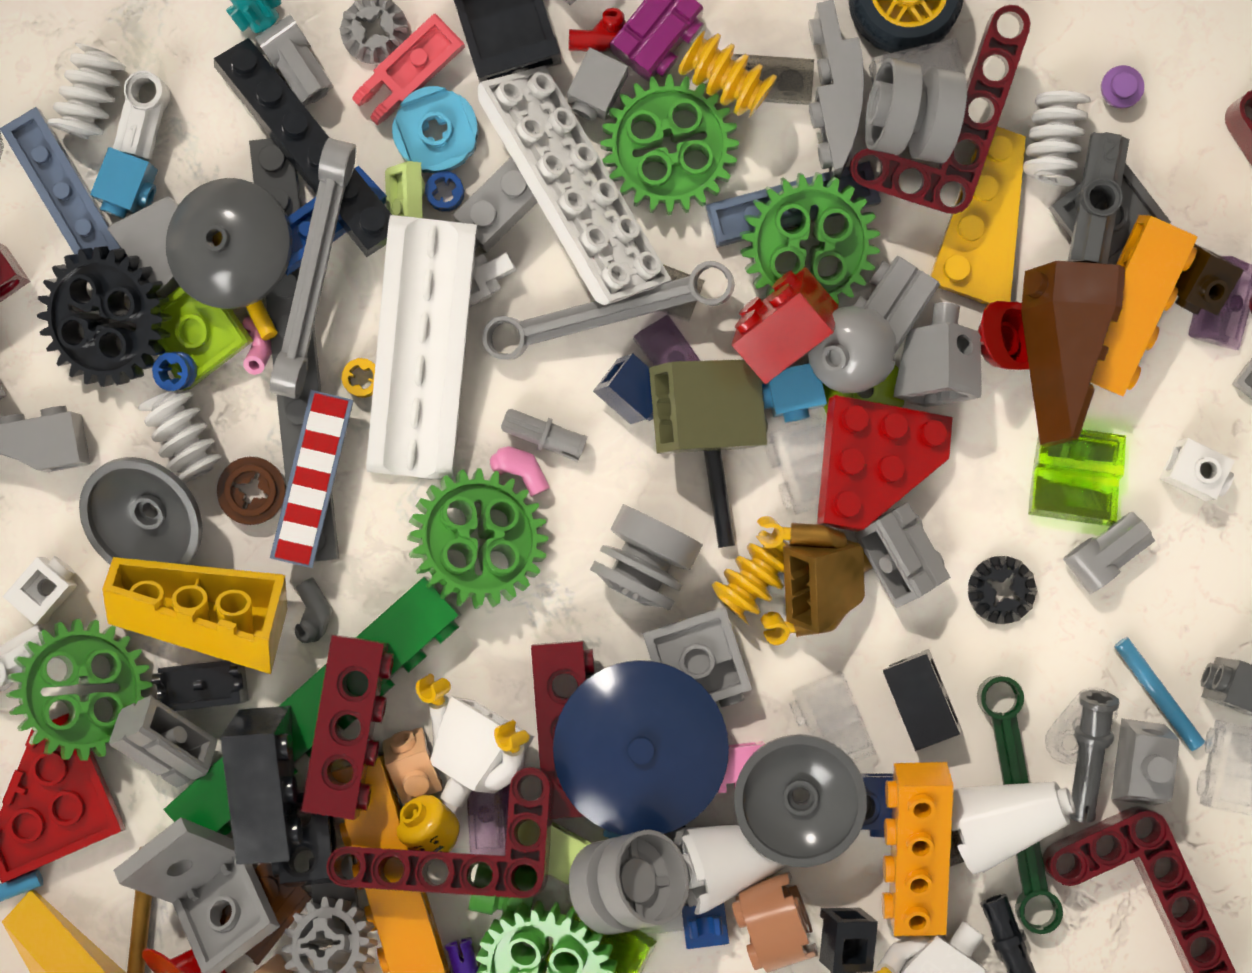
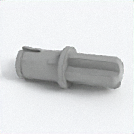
[501,409,588,462]

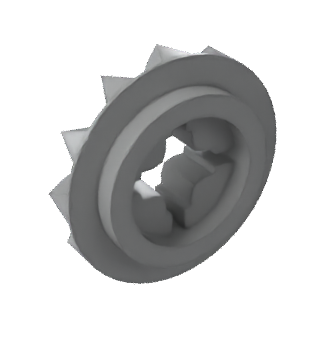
[339,0,408,64]

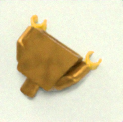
[756,516,873,645]

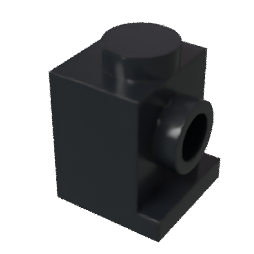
[819,908,878,973]

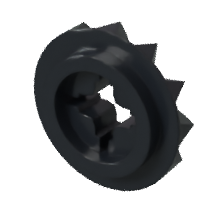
[968,556,1038,624]

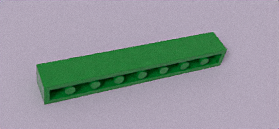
[163,576,462,836]

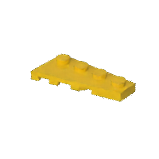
[930,126,1026,305]

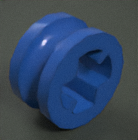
[425,171,465,212]
[152,352,197,391]

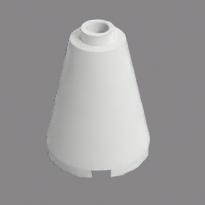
[951,781,1075,874]
[671,825,787,915]

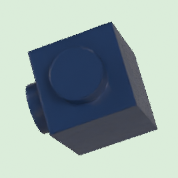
[593,353,654,424]

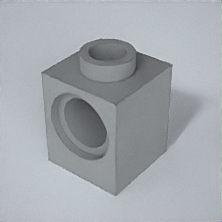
[567,47,628,121]

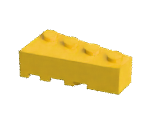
[102,557,288,674]

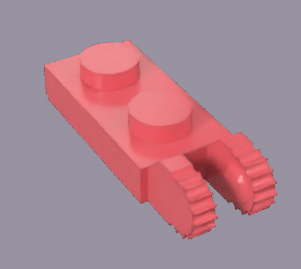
[352,13,465,125]

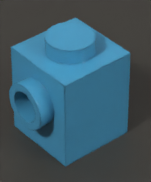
[90,147,158,219]
[762,363,827,423]

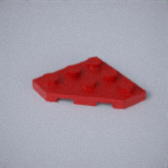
[817,395,953,532]
[0,713,126,883]

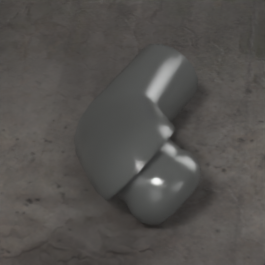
[295,577,332,643]

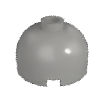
[808,305,897,393]

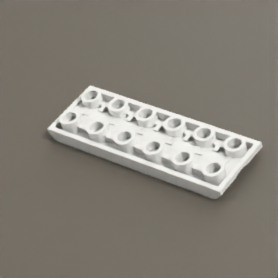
[478,66,672,305]
[366,215,478,480]

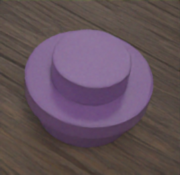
[1101,65,1144,109]

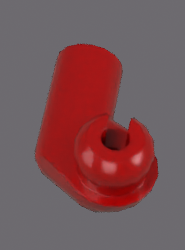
[568,8,626,52]

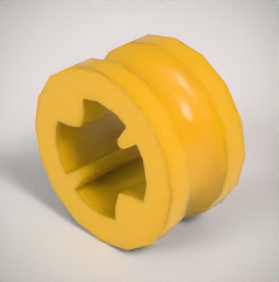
[341,358,375,398]

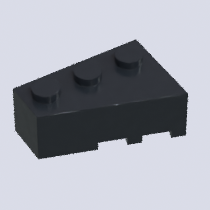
[220,706,303,865]

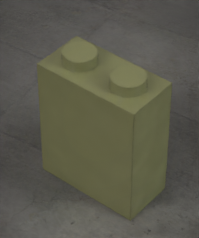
[649,360,768,454]

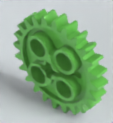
[600,74,739,215]
[740,172,880,307]
[407,468,548,609]
[6,619,153,761]
[476,900,618,973]

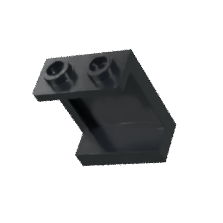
[454,0,561,83]

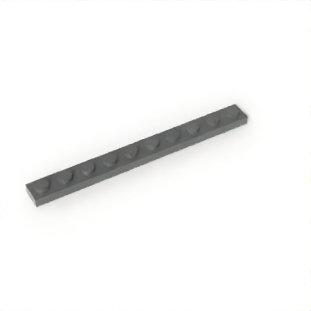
[249,138,339,562]

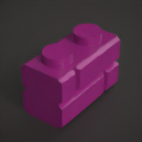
[610,0,704,82]

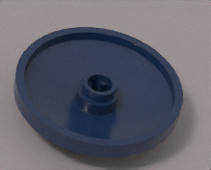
[553,660,729,835]

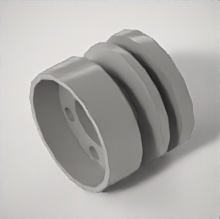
[590,504,703,611]

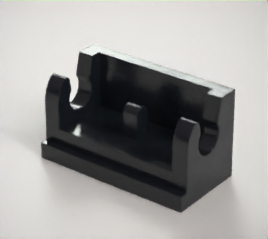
[883,649,962,751]
[151,660,249,711]

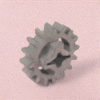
[282,897,378,973]

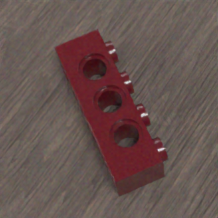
[301,635,394,820]
[531,640,594,819]

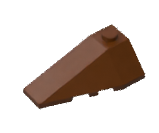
[1021,261,1125,447]

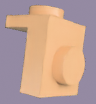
[382,727,443,804]

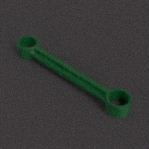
[977,675,1063,934]

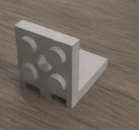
[114,818,280,973]

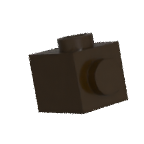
[1175,244,1244,316]

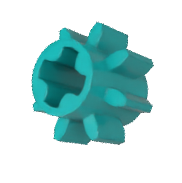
[226,0,282,33]

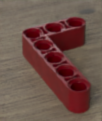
[849,5,1031,214]
[326,767,554,898]
[1042,806,1236,973]

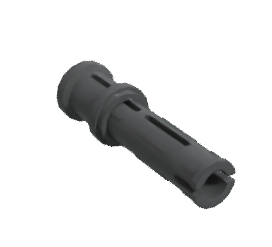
[1069,690,1120,823]

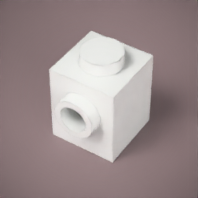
[1159,438,1235,501]

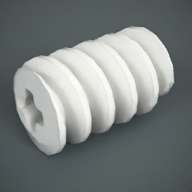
[47,42,126,139]
[1023,90,1091,186]
[138,391,222,484]

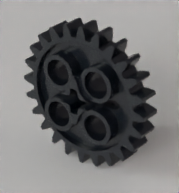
[37,246,172,387]

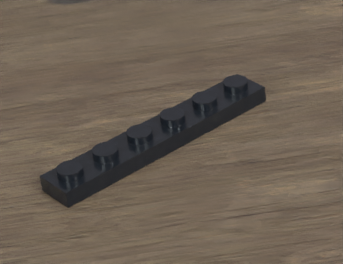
[214,38,392,257]

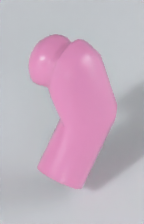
[242,316,272,375]
[490,446,550,497]

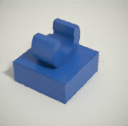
[682,903,729,949]

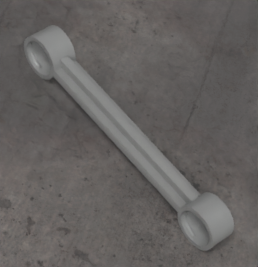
[270,138,356,399]
[482,261,735,360]

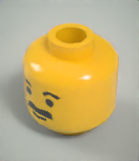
[397,795,460,853]

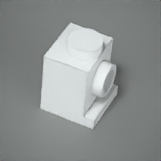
[2,556,78,625]

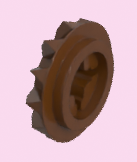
[217,457,286,525]

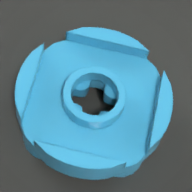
[392,86,479,174]

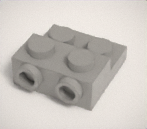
[642,607,752,707]

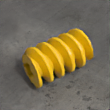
[678,30,777,118]
[712,530,789,625]

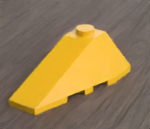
[2,889,126,973]

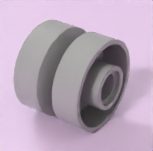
[865,58,967,164]
[569,830,689,935]

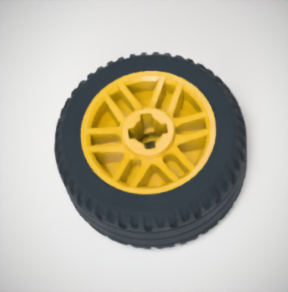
[848,0,964,55]

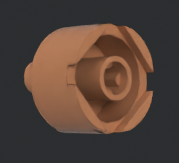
[732,872,818,973]

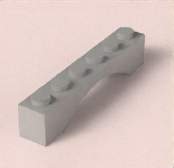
[0,406,90,472]

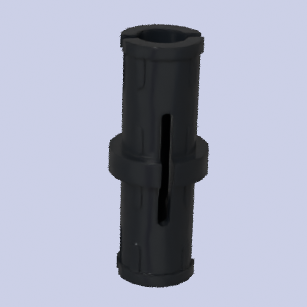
[980,894,1037,973]

